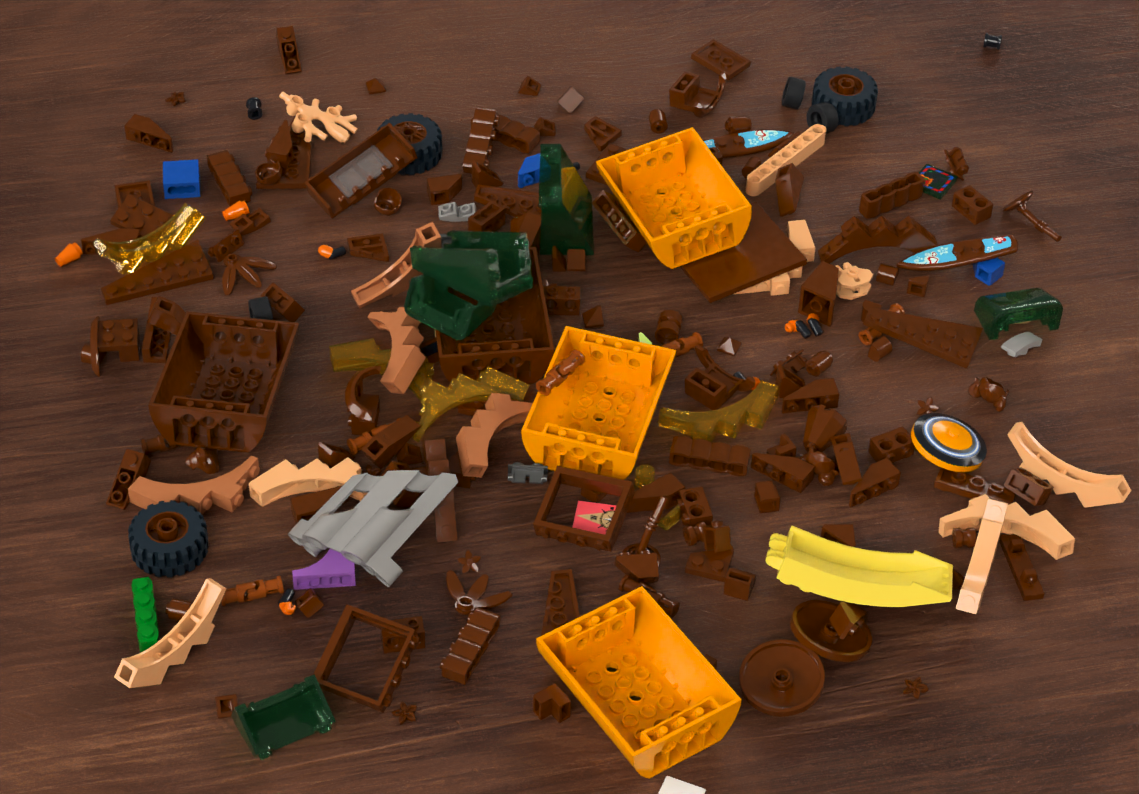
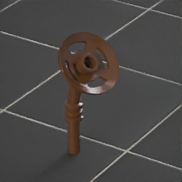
[1002,190,1062,242]
[622,496,669,568]

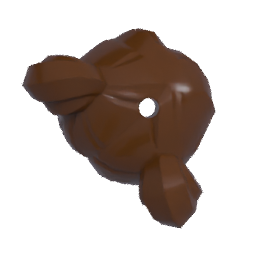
[968,377,1009,412]
[800,446,839,486]
[185,447,219,474]

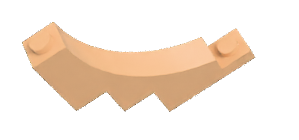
[956,498,1008,614]

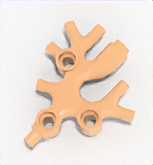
[279,91,358,143]

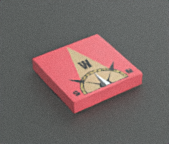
[572,501,616,535]

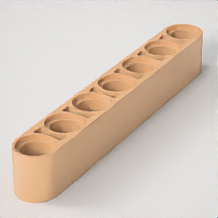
[746,124,826,196]

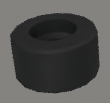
[782,77,806,109]
[806,102,838,133]
[248,296,273,320]

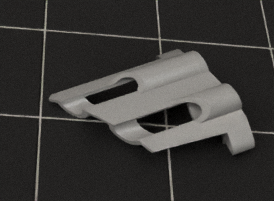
[288,470,458,587]

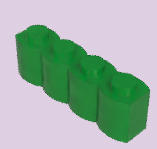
[131,577,160,653]

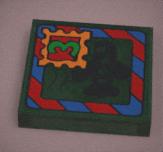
[919,164,958,200]

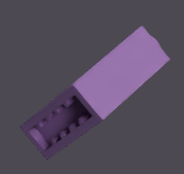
[292,549,356,590]

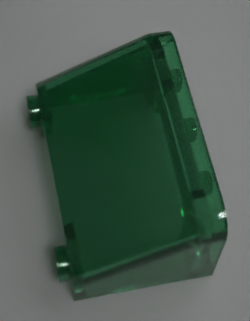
[404,271,498,340]
[974,288,1063,340]
[231,674,336,760]

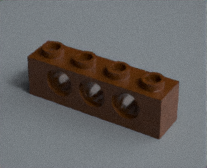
[592,190,647,252]

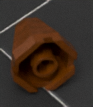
[803,404,847,452]

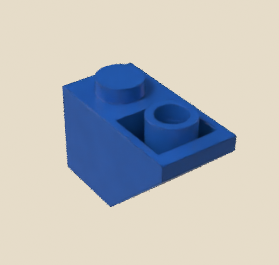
[518,153,551,188]
[973,258,1005,286]

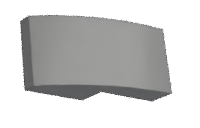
[438,202,477,222]
[1001,331,1043,357]

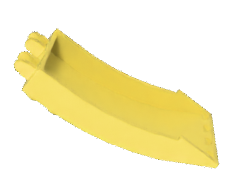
[765,526,953,607]

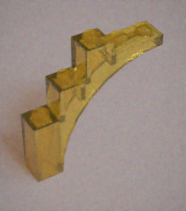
[93,203,206,275]
[329,338,436,411]
[412,366,530,442]
[658,380,779,443]

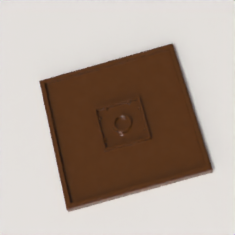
[680,202,807,303]

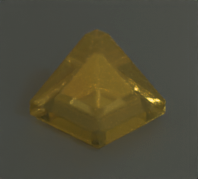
[657,505,680,531]

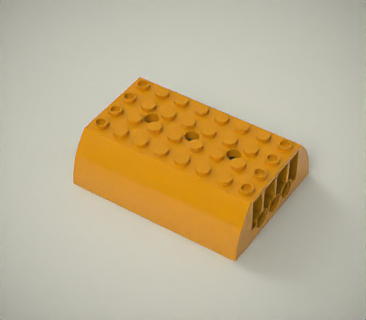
[596,127,752,269]
[521,326,676,480]
[536,586,742,779]

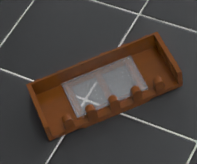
[305,123,417,219]

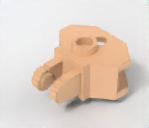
[836,262,873,300]

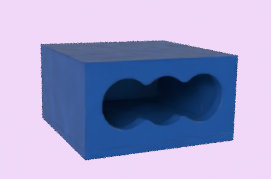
[163,159,200,199]

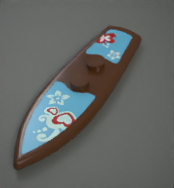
[703,129,794,158]
[897,234,1018,271]

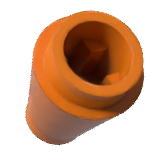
[222,200,250,221]
[55,242,83,267]

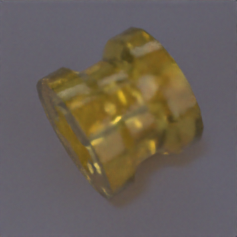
[635,464,655,489]

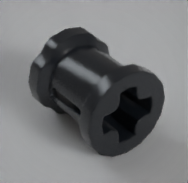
[983,33,1002,50]
[246,97,263,120]

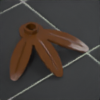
[222,254,277,295]
[446,570,513,615]

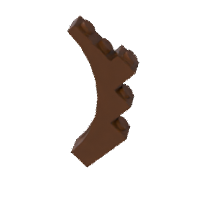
[818,216,938,264]
[422,438,457,542]

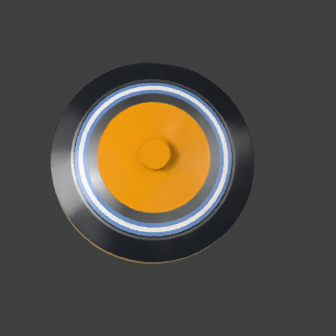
[911,413,987,472]

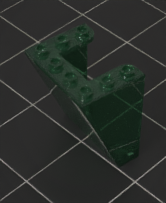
[539,144,594,255]
[410,230,533,307]

